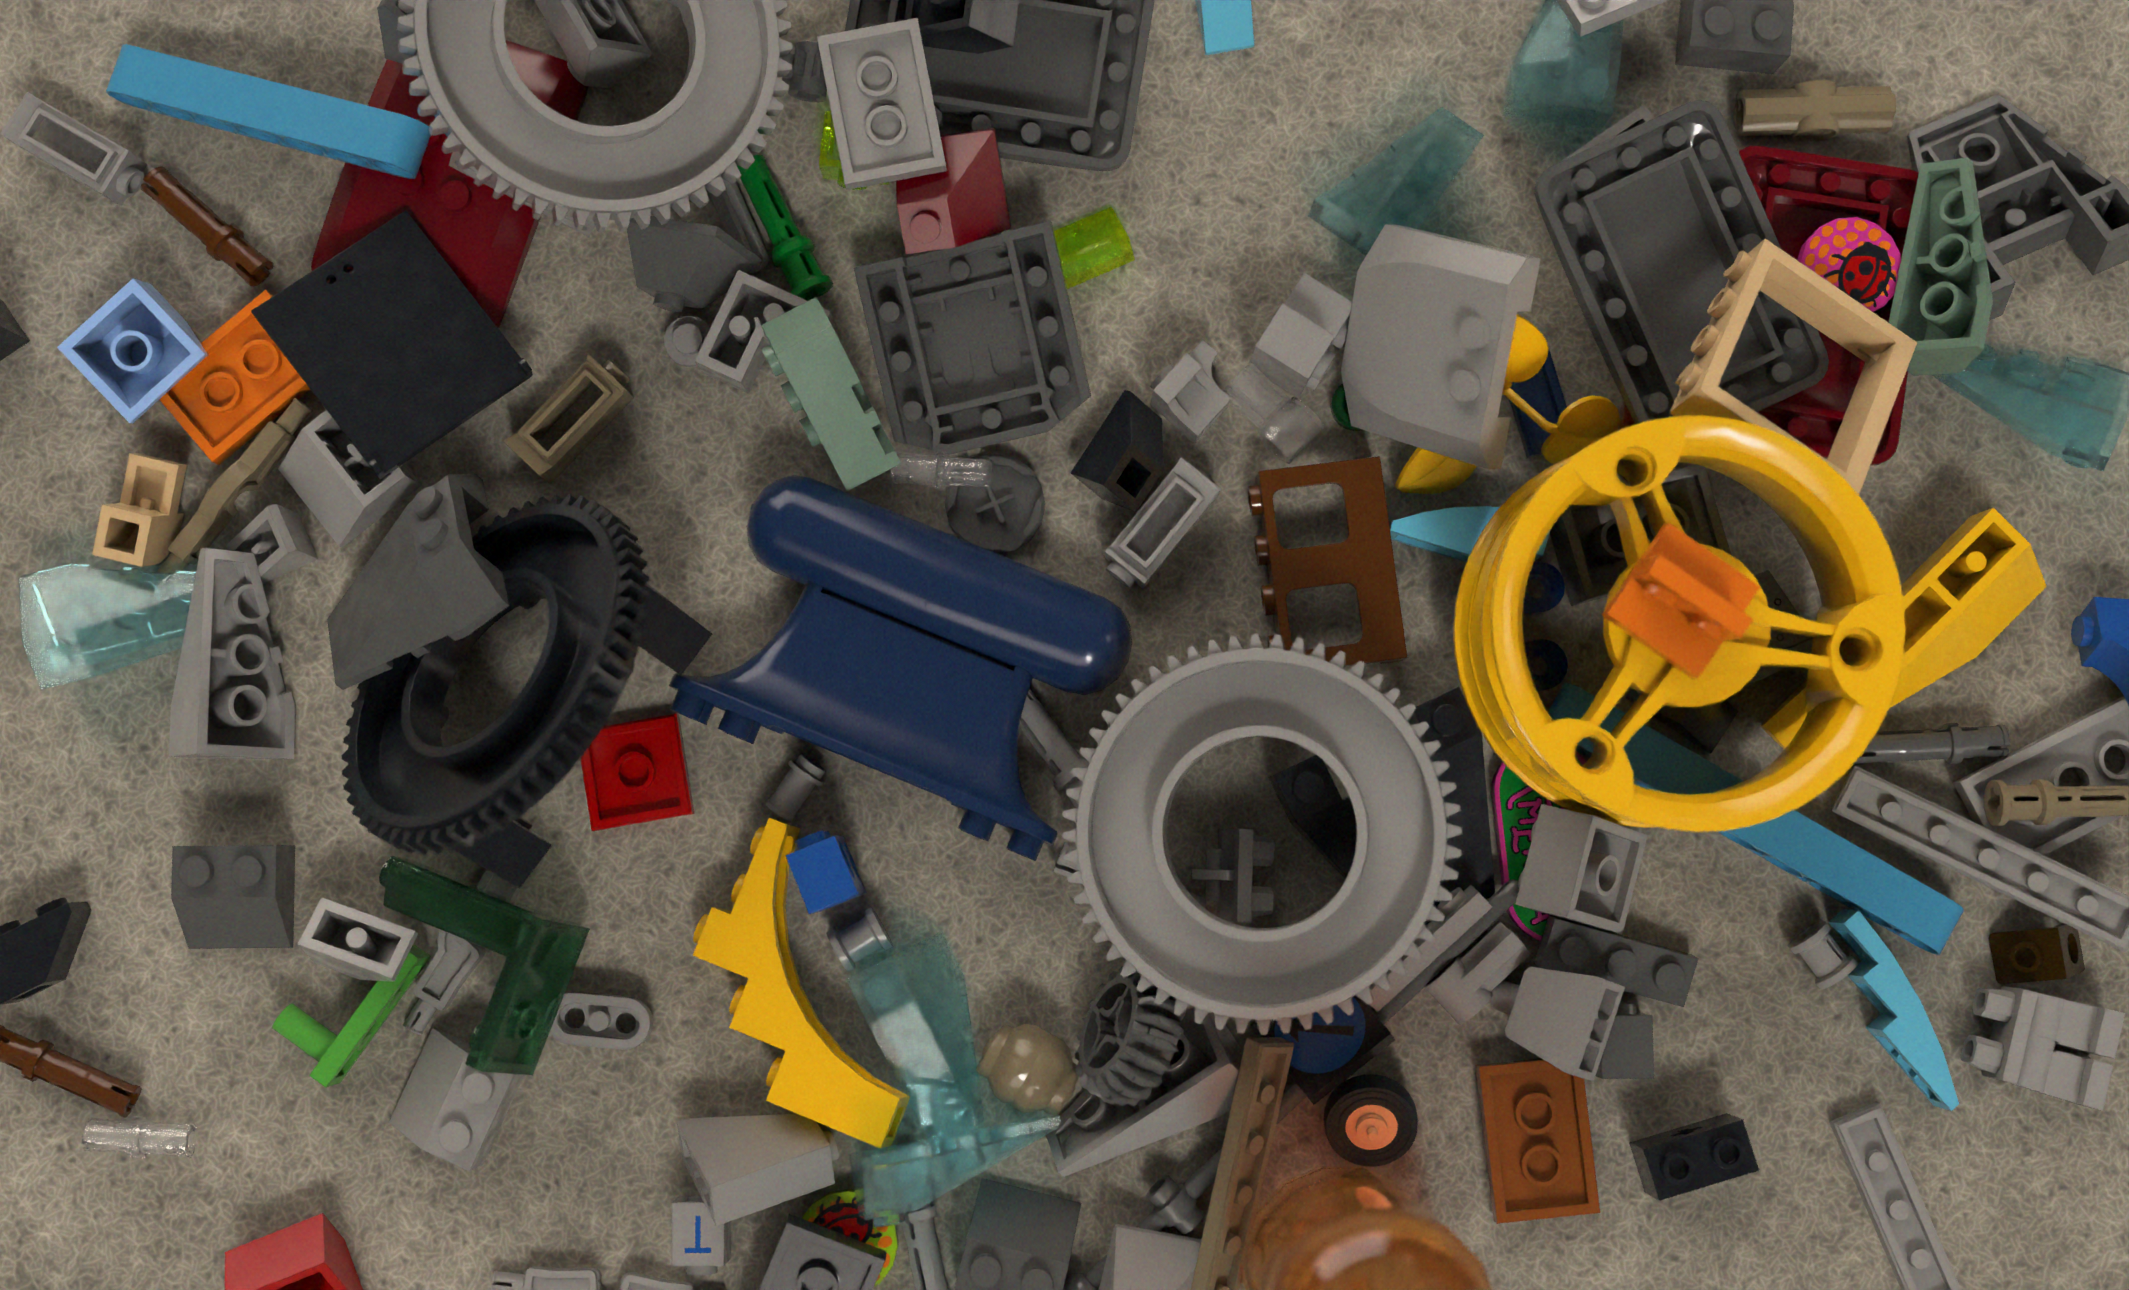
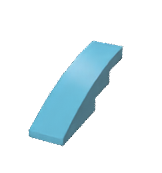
[1828,909,1959,1111]

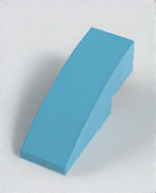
[1389,506,1551,562]

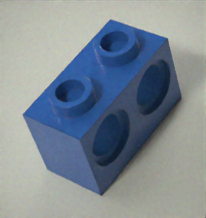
[786,830,866,914]

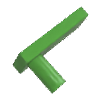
[272,945,431,1088]

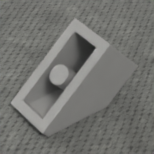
[298,897,418,982]

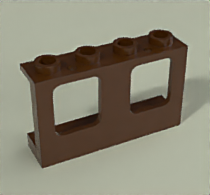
[1248,456,1407,667]

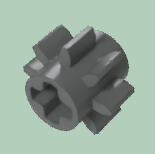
[782,41,827,102]

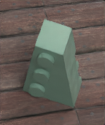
[761,297,902,491]

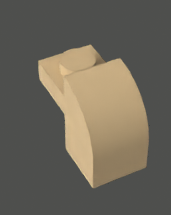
[92,453,187,567]

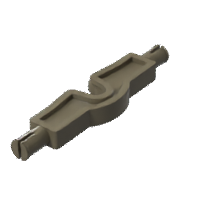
[152,397,313,589]

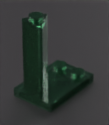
[379,856,590,1075]

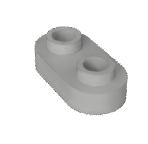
[547,992,653,1050]

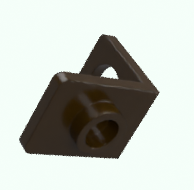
[1989,923,2085,984]

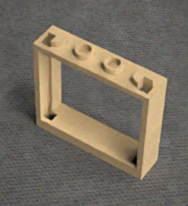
[1670,239,1917,495]

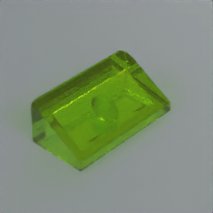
[1054,207,1135,289]

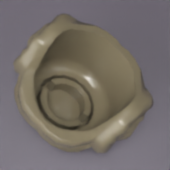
[976,1024,1079,1116]

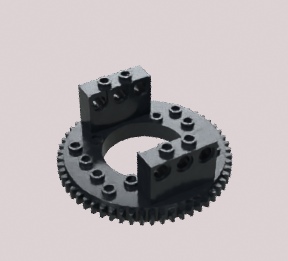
[342,494,712,888]

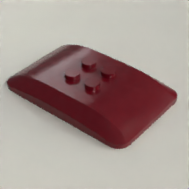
[311,40,588,328]
[1739,146,1919,466]

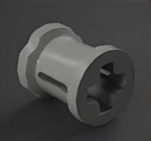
[826,907,894,972]
[1788,920,1858,989]

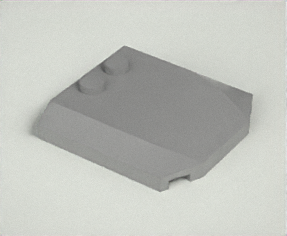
[1341,224,1541,469]

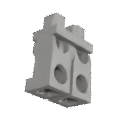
[1960,986,2125,1111]

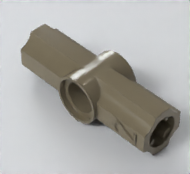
[1734,80,1896,142]

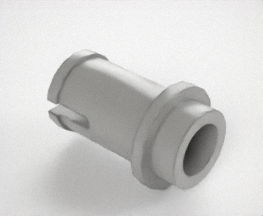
[765,754,826,822]

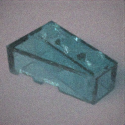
[1308,107,1484,256]

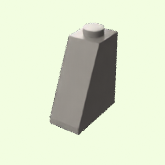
[677,1114,839,1226]

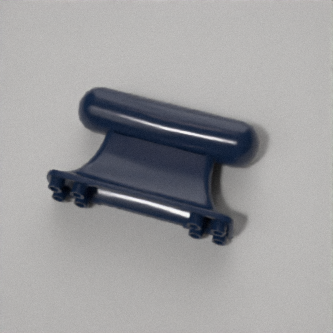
[669,475,1133,861]

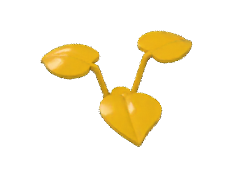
[1395,314,1621,494]

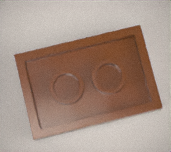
[1475,1058,1600,1224]

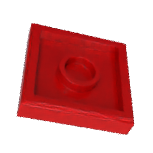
[580,713,695,831]

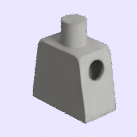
[1491,967,1625,1081]

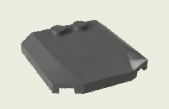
[854,221,1091,455]

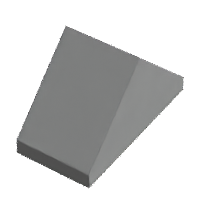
[226,504,318,584]

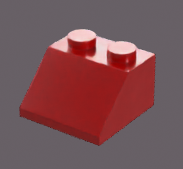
[225,1213,363,1290]

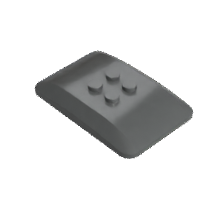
[845,0,1154,171]
[1534,100,1829,425]

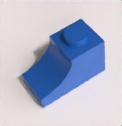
[2071,597,2129,706]

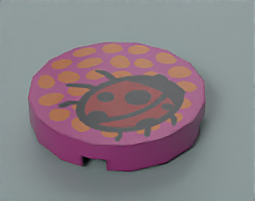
[1797,217,1901,312]

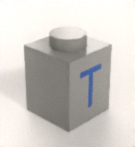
[671,1196,731,1275]

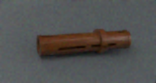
[141,167,274,287]
[0,1025,142,1118]

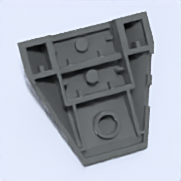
[327,474,509,690]

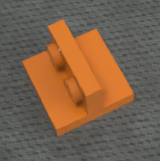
[1602,523,1760,679]

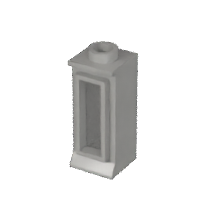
[0,92,147,206]
[1104,457,1221,589]

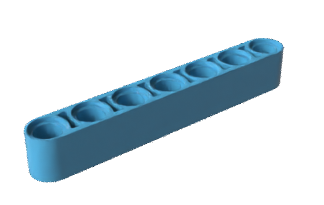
[106,44,430,179]

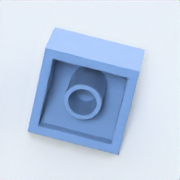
[57,278,208,424]

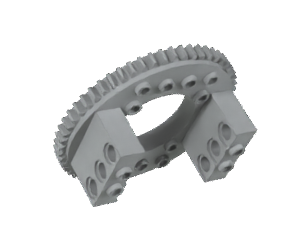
[397,0,793,237]
[1062,634,1462,1035]

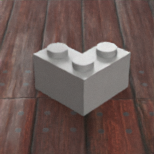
[695,270,836,394]
[1248,273,1352,398]

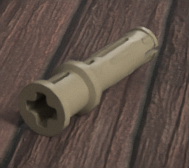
[1984,779,2129,826]

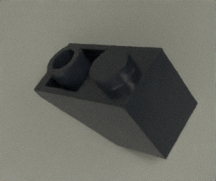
[1071,390,1164,512]
[0,897,91,1005]

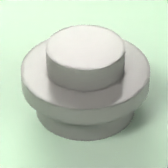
[664,316,710,367]

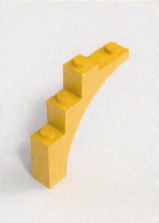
[692,818,911,1148]

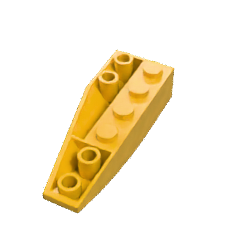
[1760,507,2047,750]

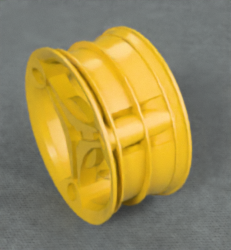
[1453,416,1905,832]

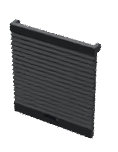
[251,210,533,479]

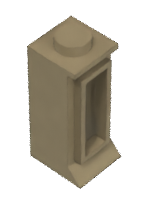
[503,355,634,484]

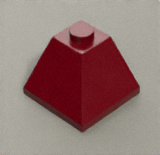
[896,128,1011,254]

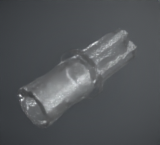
[891,451,992,491]

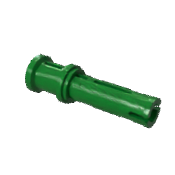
[737,155,833,301]

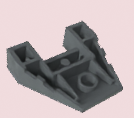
[1907,94,2129,321]

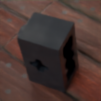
[1629,1113,1759,1201]

